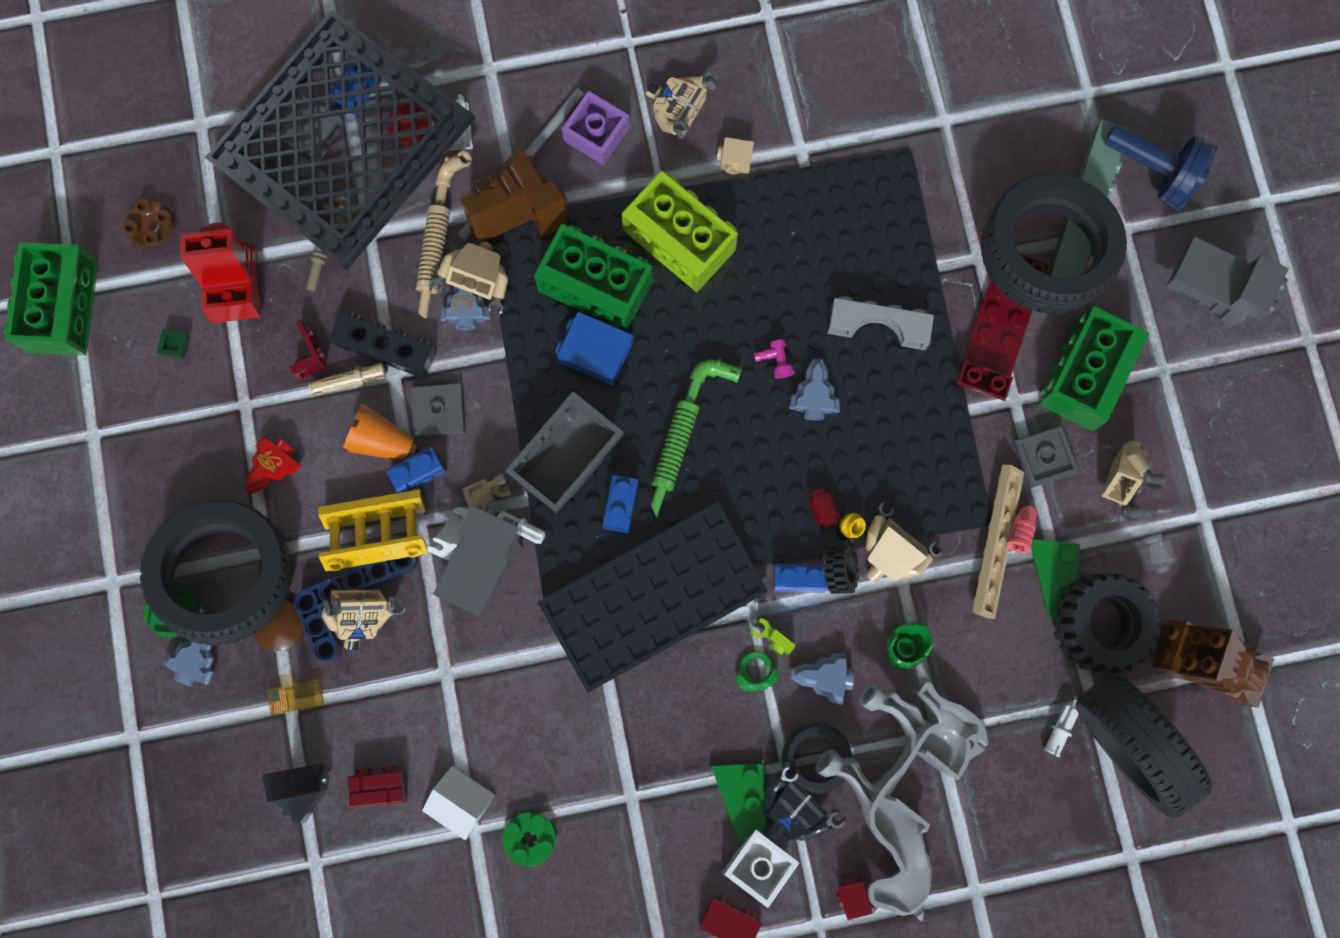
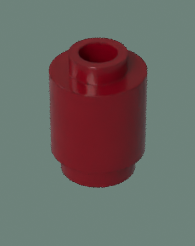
[808,488,841,528]

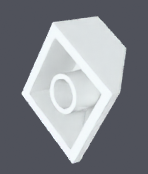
[722,830,799,908]

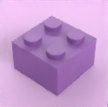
[562,91,630,165]

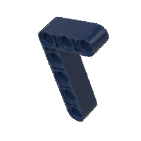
[294,557,418,662]

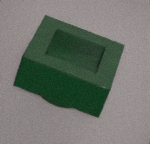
[156,329,190,359]

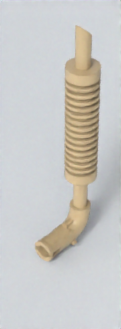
[416,151,471,318]

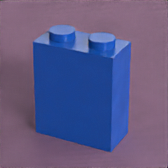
[555,312,634,386]

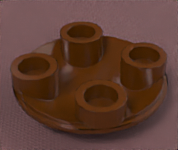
[123,199,173,248]
[254,601,304,651]

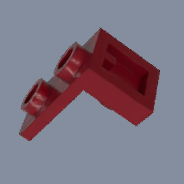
[289,320,327,381]

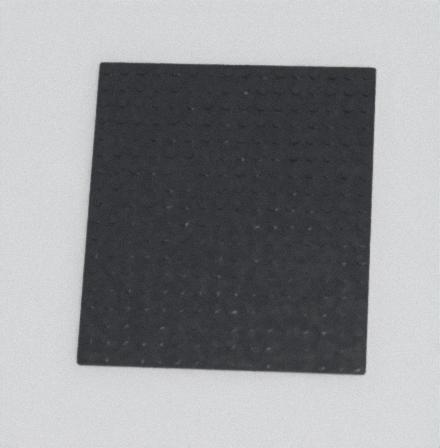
[487,151,992,598]

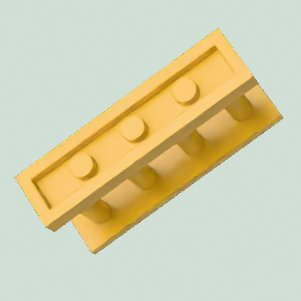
[318,489,428,571]

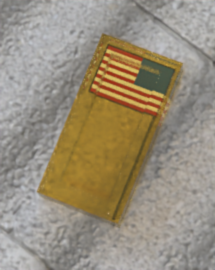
[267,680,324,716]

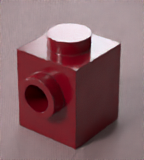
[837,874,878,920]

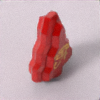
[244,435,302,494]

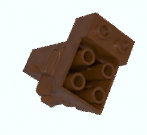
[460,148,570,244]
[1153,619,1274,708]

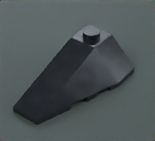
[262,764,329,825]

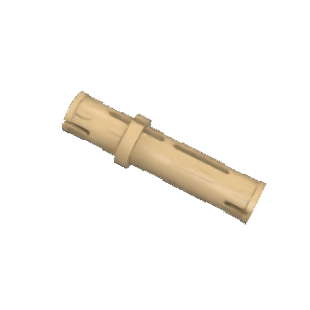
[309,362,386,397]

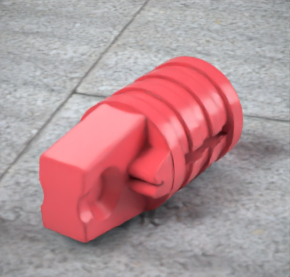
[1007,506,1037,553]

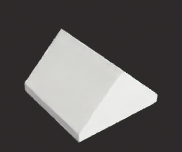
[422,766,495,840]

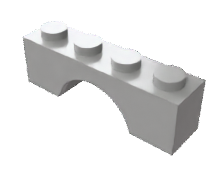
[827,297,934,350]

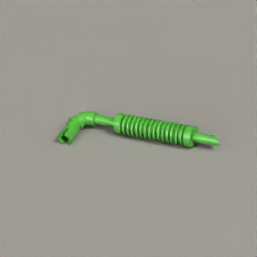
[651,358,742,517]

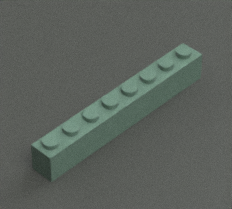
[1048,119,1129,278]

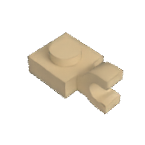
[463,474,511,508]

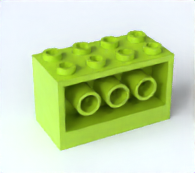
[622,171,738,292]

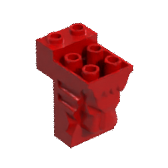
[180,222,261,323]

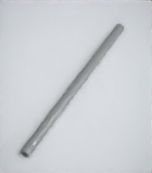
[458,88,584,240]

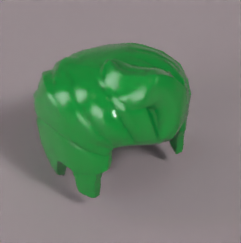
[886,621,933,669]

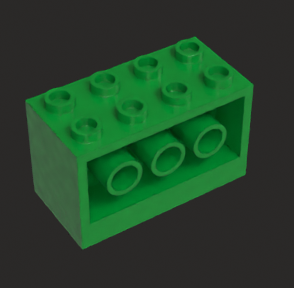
[534,224,653,332]
[4,242,99,356]
[1038,306,1149,432]

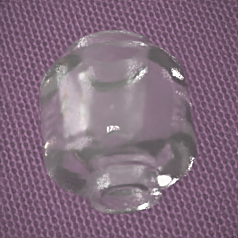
[1138,534,1177,574]

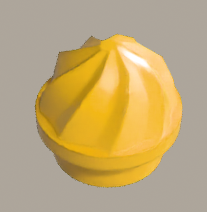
[839,513,866,538]

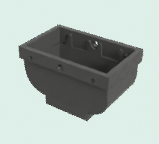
[505,392,624,514]

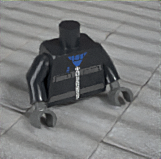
[763,762,846,844]

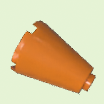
[343,404,417,461]

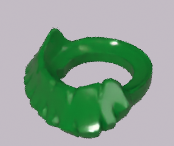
[735,652,779,692]

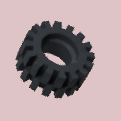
[823,547,859,594]

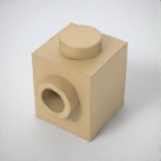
[717,137,754,174]

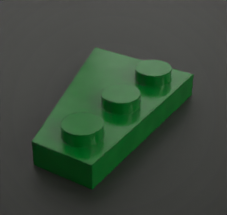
[1030,539,1080,619]
[711,763,767,846]

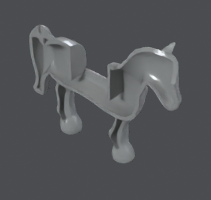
[815,682,988,921]

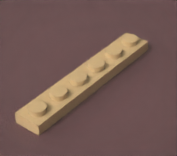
[973,465,1024,619]

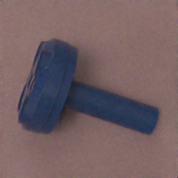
[1104,124,1218,211]

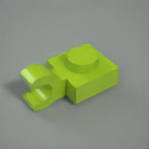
[750,618,796,655]

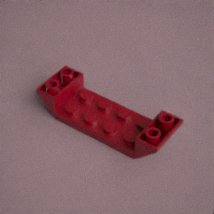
[957,253,1051,401]

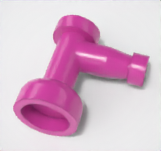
[754,339,794,378]

